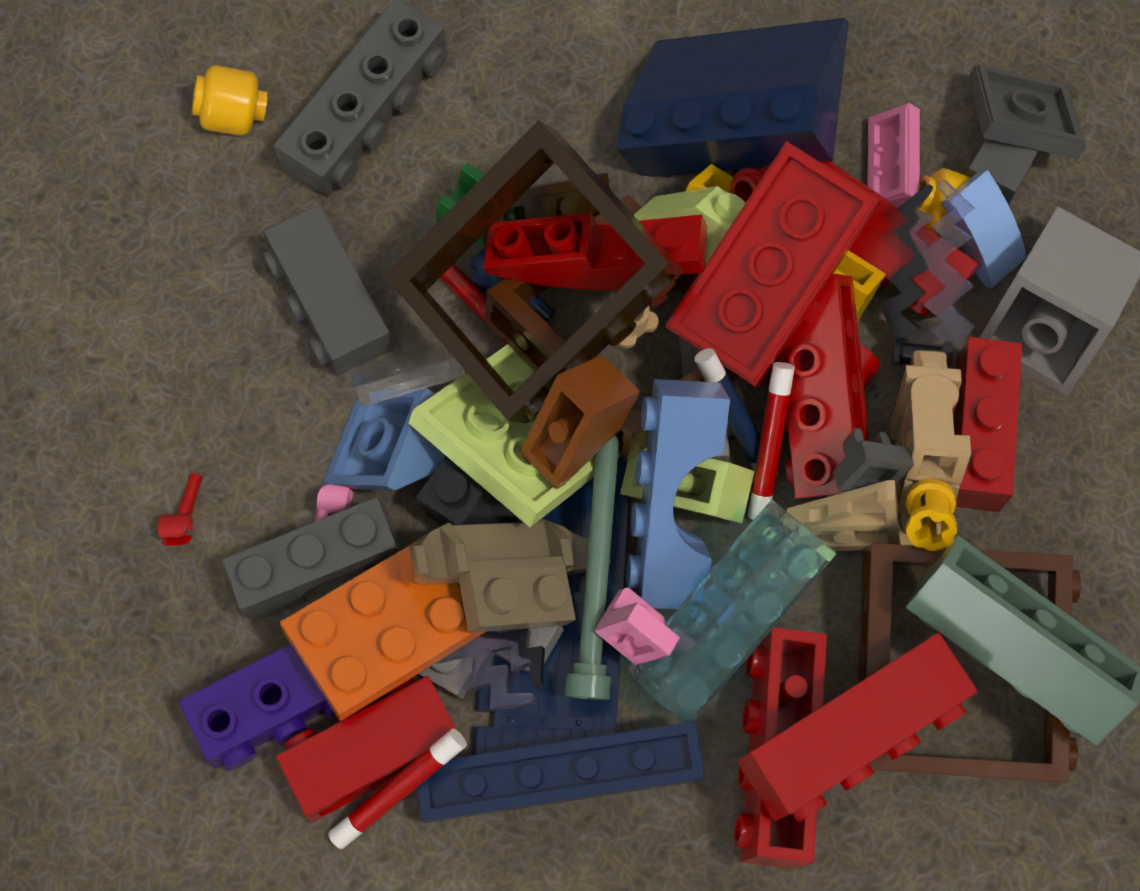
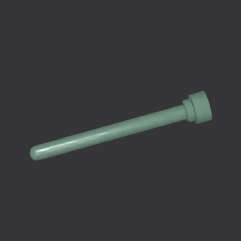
[565,435,619,700]

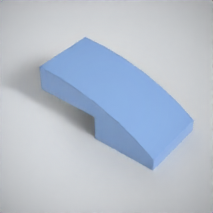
[941,170,1027,289]

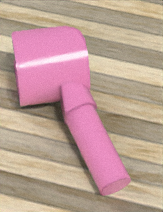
[314,484,354,522]

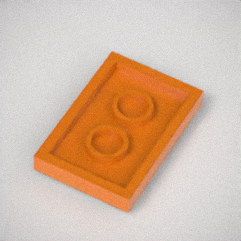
[280,541,485,721]

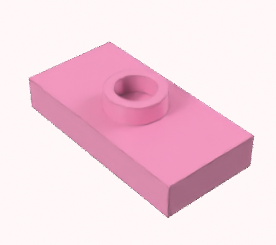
[867,103,920,207]

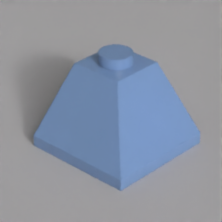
[322,387,446,491]

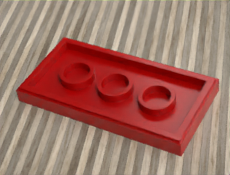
[665,141,881,387]

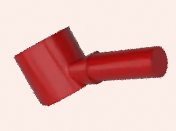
[158,473,203,546]

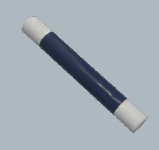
[694,348,779,477]

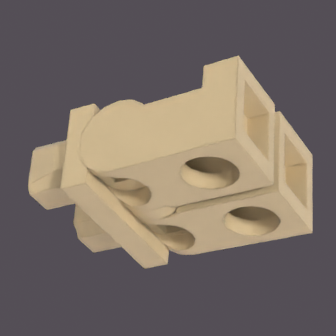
[890,350,971,514]

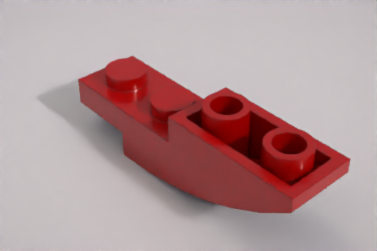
[484,213,707,290]

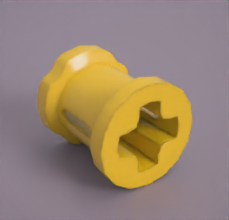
[906,478,957,551]

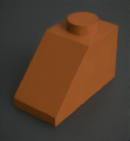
[520,355,640,489]

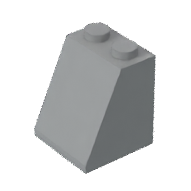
[980,206,1140,396]

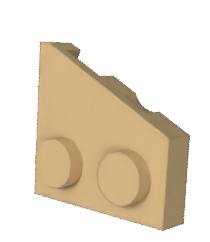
[787,480,901,552]

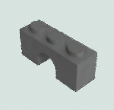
[222,497,402,622]

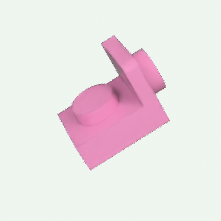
[594,588,680,665]

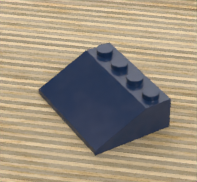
[617,18,849,177]

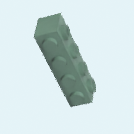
[906,535,1140,746]

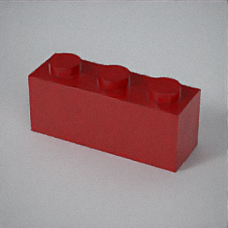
[953,337,1022,512]
[276,675,457,823]

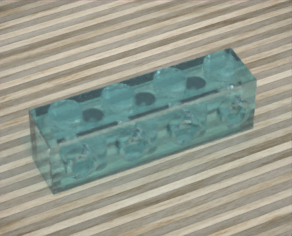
[627,499,837,722]

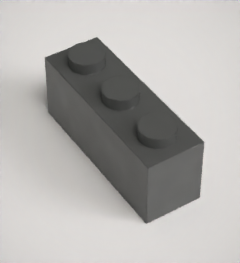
[262,204,394,377]

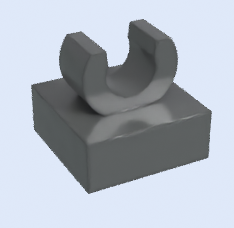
[833,428,914,491]

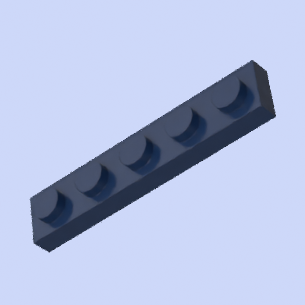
[417,721,705,823]

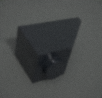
[416,456,524,526]

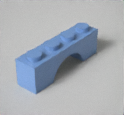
[626,379,730,610]

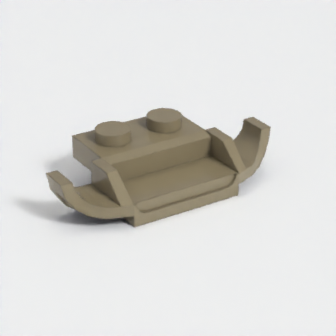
[410,519,611,633]

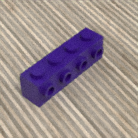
[178,644,336,771]

